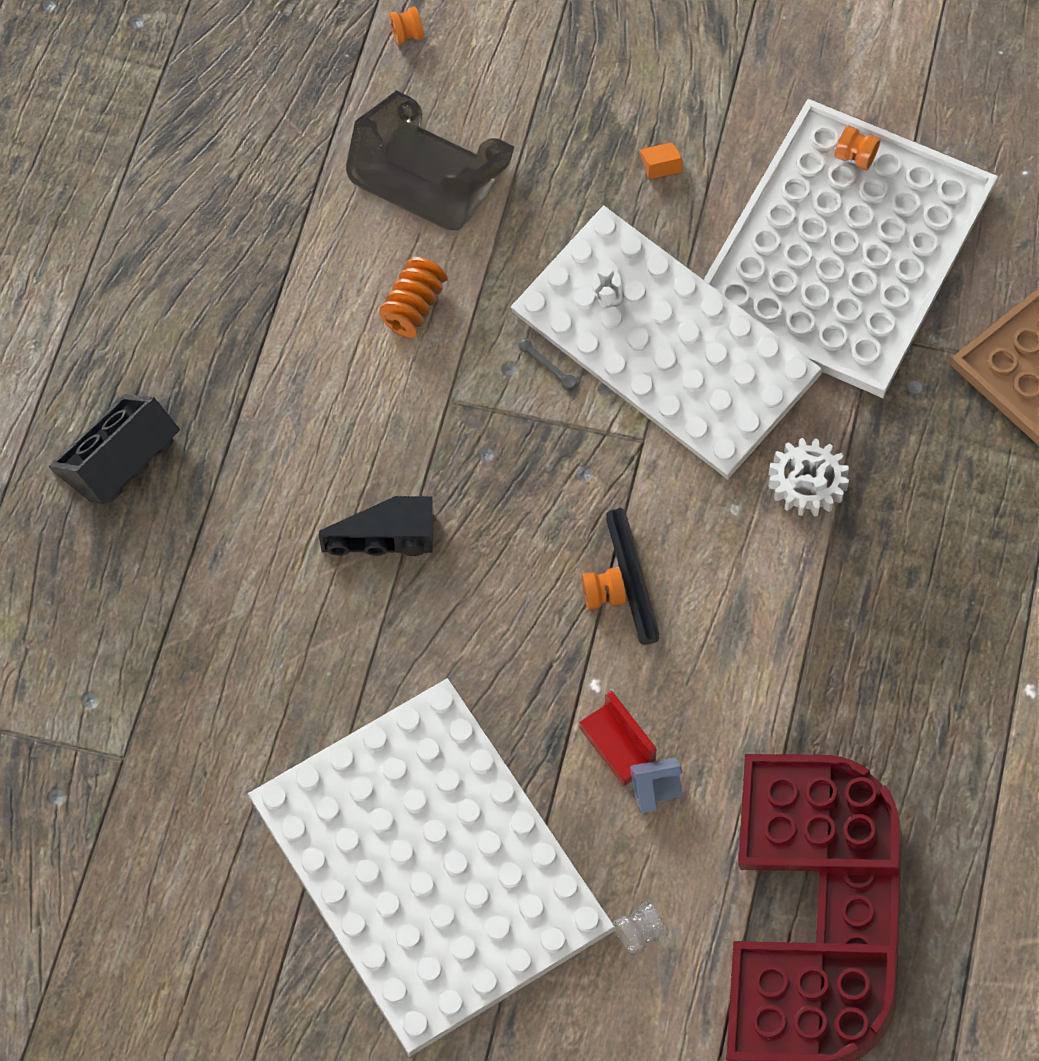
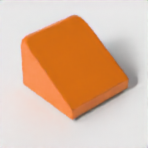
[639,142,683,180]

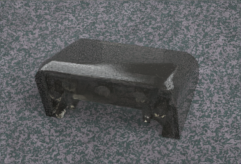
[346,90,514,231]

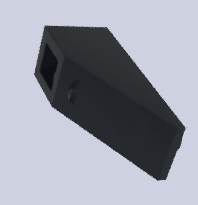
[319,496,434,556]

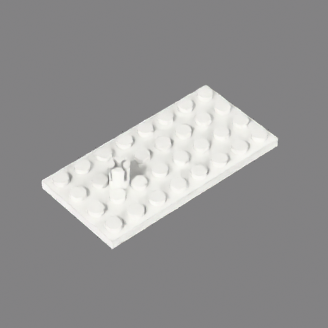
[510,205,822,480]

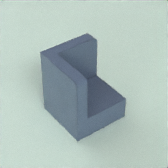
[630,757,682,813]

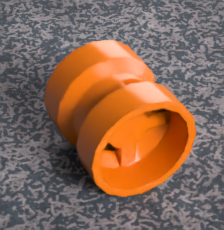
[834,125,881,171]
[581,567,626,610]

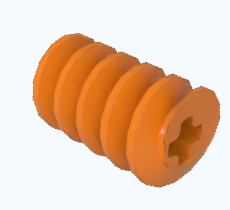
[379,257,448,338]

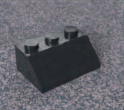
[48,394,180,504]

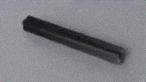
[606,508,660,645]

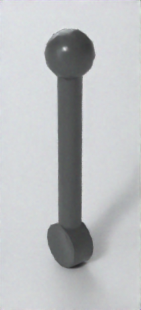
[518,338,576,391]

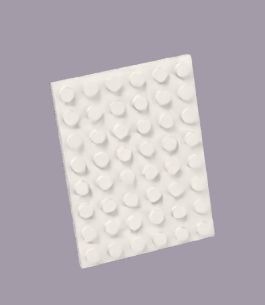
[704,99,998,398]
[248,678,614,1057]

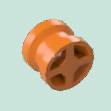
[389,6,424,46]

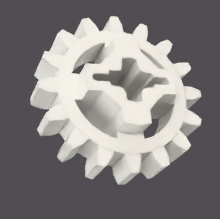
[768,438,849,516]

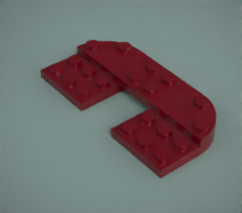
[726,754,902,1061]

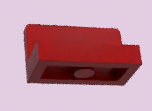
[579,690,657,786]

